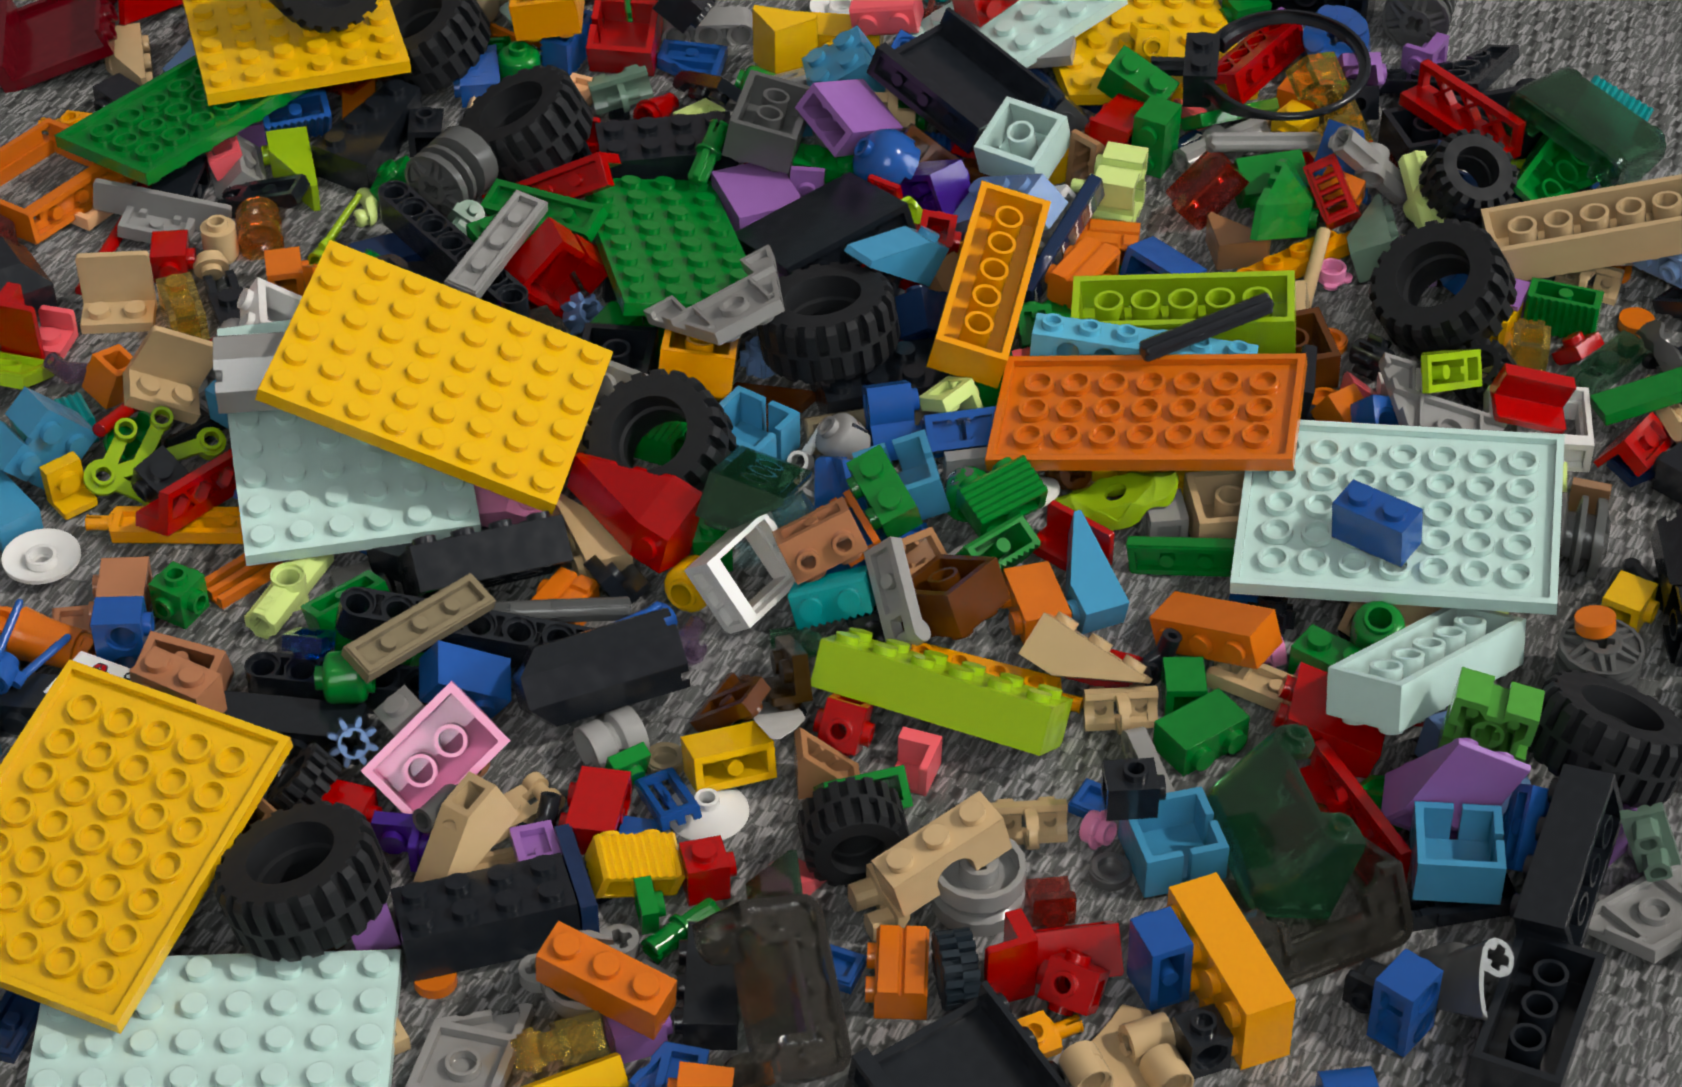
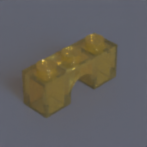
[1285,51,1374,142]

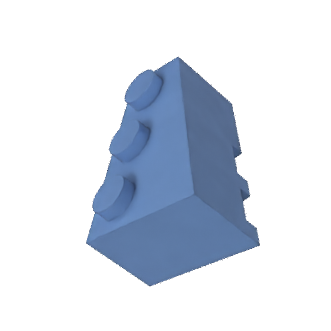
[953,173,1068,242]

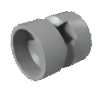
[573,705,650,768]

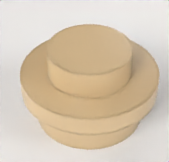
[193,250,229,281]

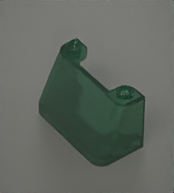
[1504,67,1666,188]
[1206,724,1367,919]

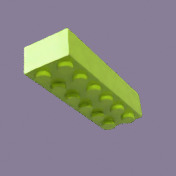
[1071,270,1296,354]
[811,627,1073,756]

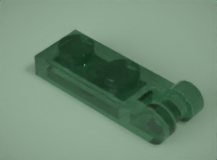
[1565,330,1651,395]

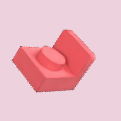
[38,305,79,362]

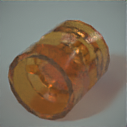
[235,197,284,261]

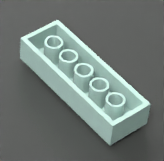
[1326,608,1526,735]

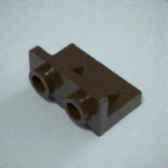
[763,635,813,710]

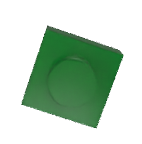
[605,742,651,785]
[633,875,666,935]

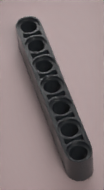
[378,180,530,318]
[335,587,593,668]

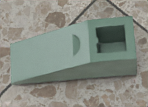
[1347,194,1400,283]

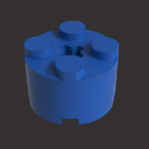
[1303,5,1371,80]

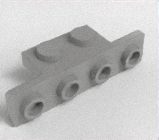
[93,178,232,243]

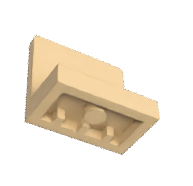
[75,251,157,334]
[123,325,213,424]

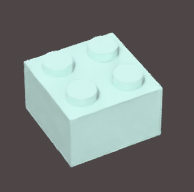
[974,96,1071,179]

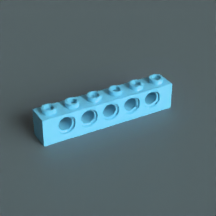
[1029,313,1259,356]

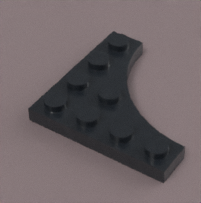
[1379,44,1519,98]

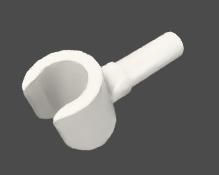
[787,423,820,473]

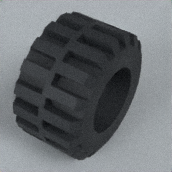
[1419,129,1518,225]
[797,777,910,887]

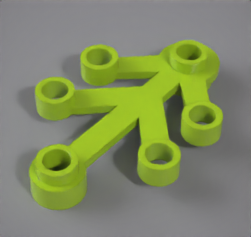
[83,406,226,506]

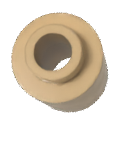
[200,215,239,264]

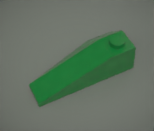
[1513,112,1618,201]
[1250,158,1320,241]

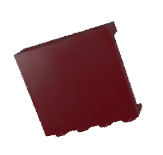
[0,0,118,93]

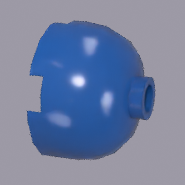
[852,129,921,185]

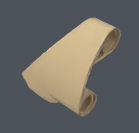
[1058,1004,1194,1087]

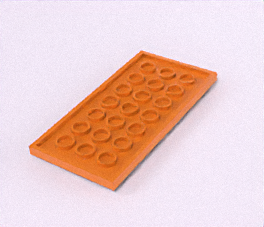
[985,353,1308,471]

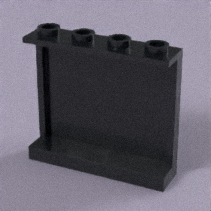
[866,7,1050,154]
[735,172,917,277]
[848,980,1068,1087]

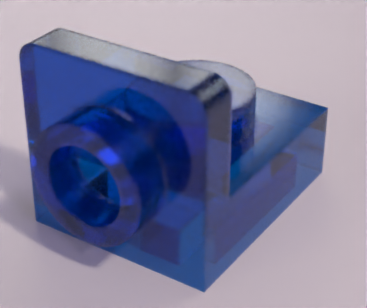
[282,627,336,659]

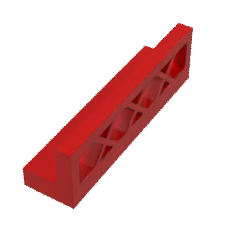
[1214,24,1304,104]
[1399,59,1526,159]
[482,152,621,216]
[136,448,237,537]
[1284,738,1412,896]

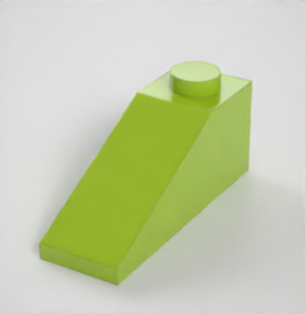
[261,126,321,211]
[1421,349,1482,394]

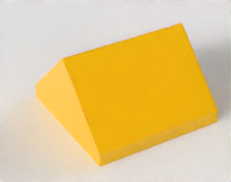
[752,5,818,74]

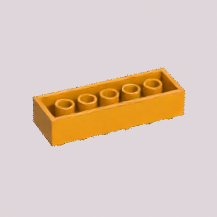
[926,181,1051,389]

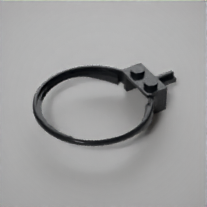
[1151,9,1371,121]

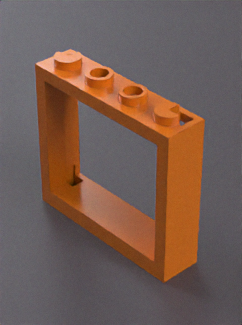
[0,118,136,245]

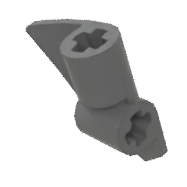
[1418,938,1514,1021]

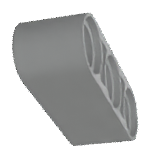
[661,6,753,47]

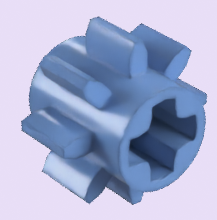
[560,292,605,336]
[740,336,776,379]
[326,715,379,768]

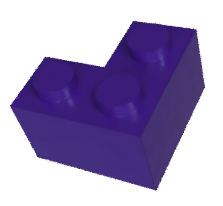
[900,159,971,214]

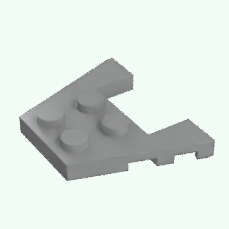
[643,245,785,346]
[1379,352,1508,431]
[1587,844,1682,964]

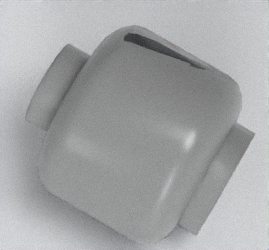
[815,413,871,459]

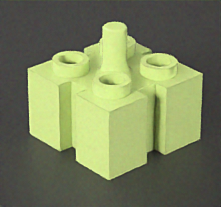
[1070,141,1149,222]

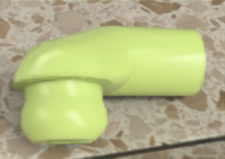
[353,187,379,228]

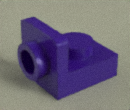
[371,811,431,872]

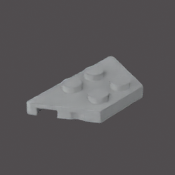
[405,1003,534,1087]

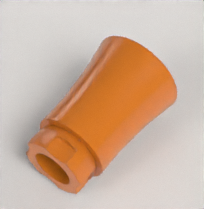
[7,606,96,669]

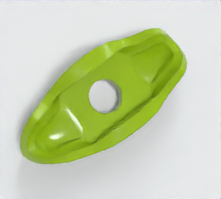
[1055,471,1179,531]

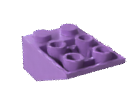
[1381,738,1531,840]

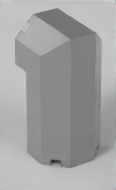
[213,332,285,414]

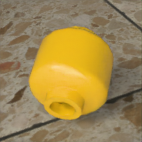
[664,555,707,613]

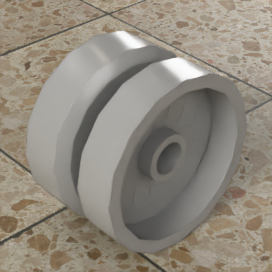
[931,838,1027,937]

